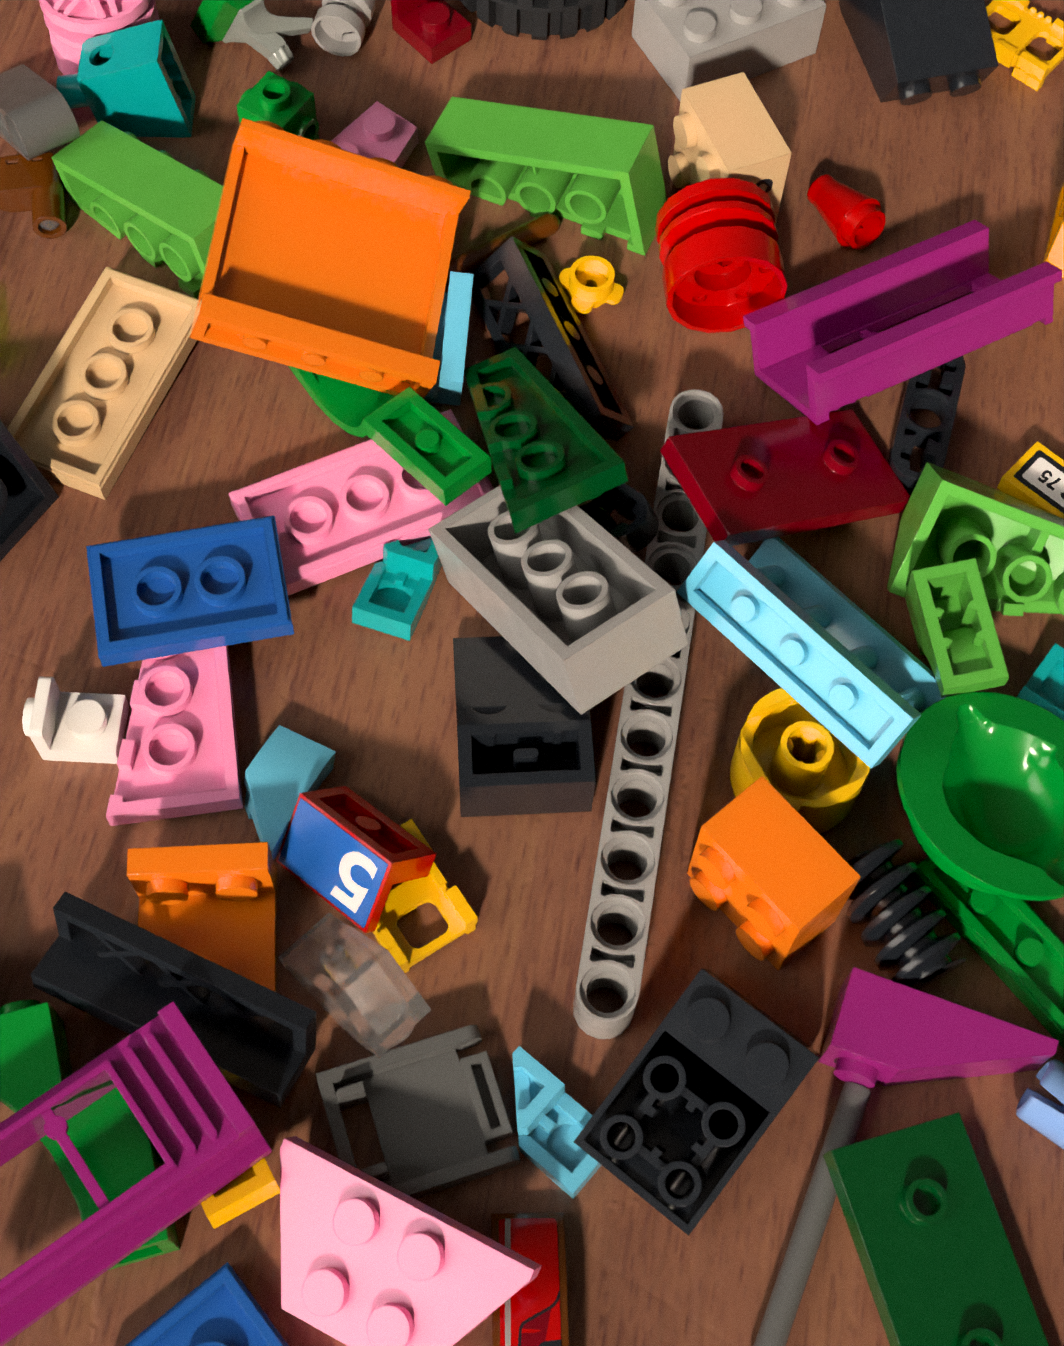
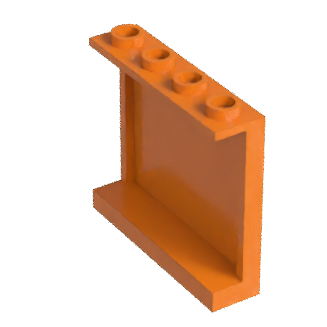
[190,118,471,398]

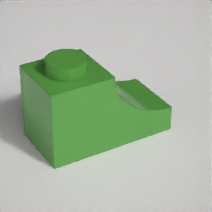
[905,558,1009,698]

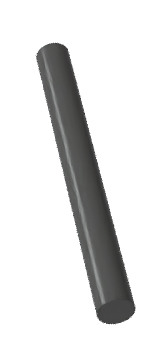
[753,1082,871,1346]

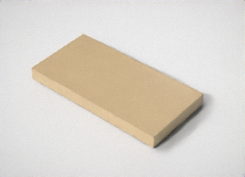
[7,267,198,500]

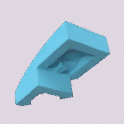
[244,725,336,860]
[512,1046,602,1199]

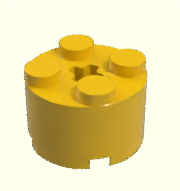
[730,688,870,834]

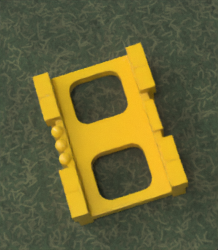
[986,0,1064,91]
[373,819,478,976]

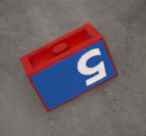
[276,786,437,933]

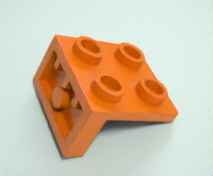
[126,842,277,992]

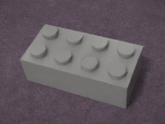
[428,485,688,715]

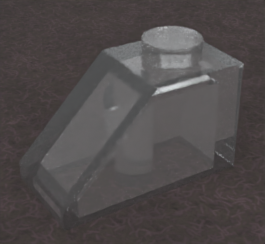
[278,913,431,1058]

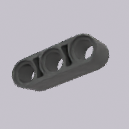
[0,64,80,160]

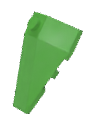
[887,462,1064,616]

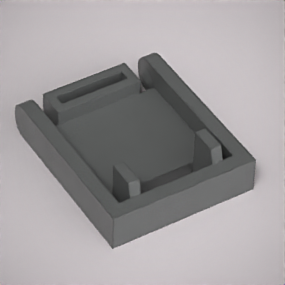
[316,1025,521,1199]

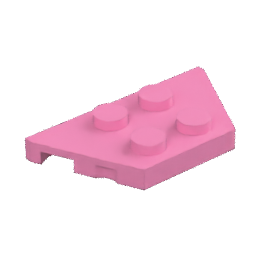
[280,1136,541,1346]

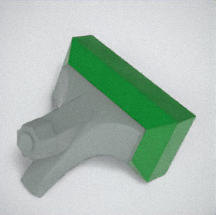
[190,0,313,71]

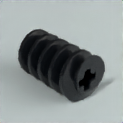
[846,839,967,990]

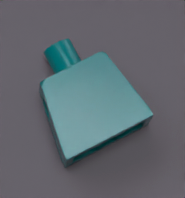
[56,20,196,138]

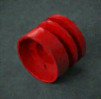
[655,178,788,333]

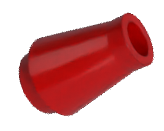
[807,174,886,250]

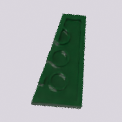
[464,347,628,534]

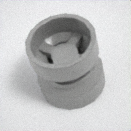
[311,0,376,57]

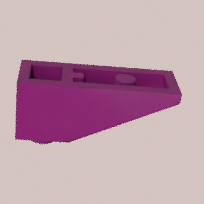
[818,967,1059,1088]

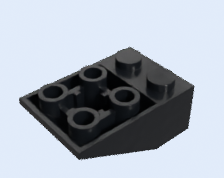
[453,636,596,817]
[574,968,821,1236]

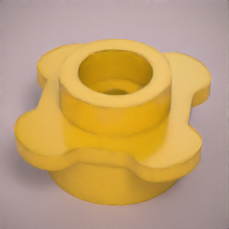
[559,255,624,314]

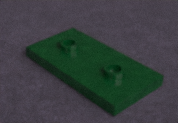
[823,1112,1049,1346]

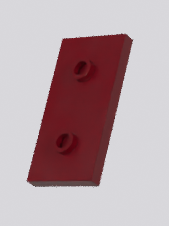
[660,409,910,546]

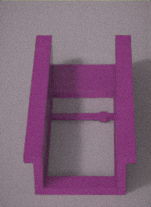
[743,220,1062,425]
[0,1002,272,1346]

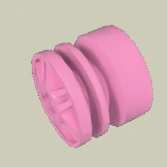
[39,0,160,75]

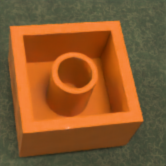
[687,776,861,971]

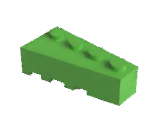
[425,97,667,256]
[51,120,223,298]

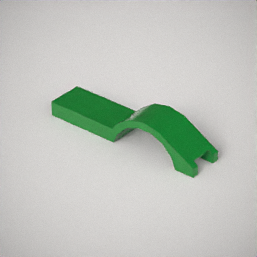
[288,366,492,506]

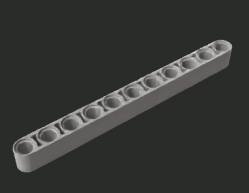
[573,389,723,1039]

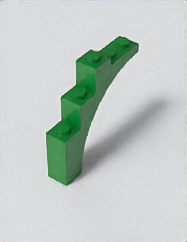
[0,999,180,1271]

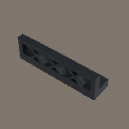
[471,236,634,441]
[31,891,317,1108]

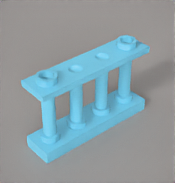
[677,537,946,768]

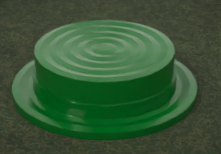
[896,692,1064,901]

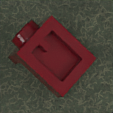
[391,0,472,64]

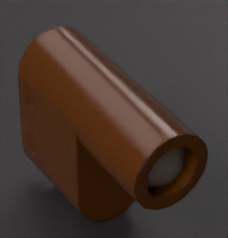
[0,152,67,239]

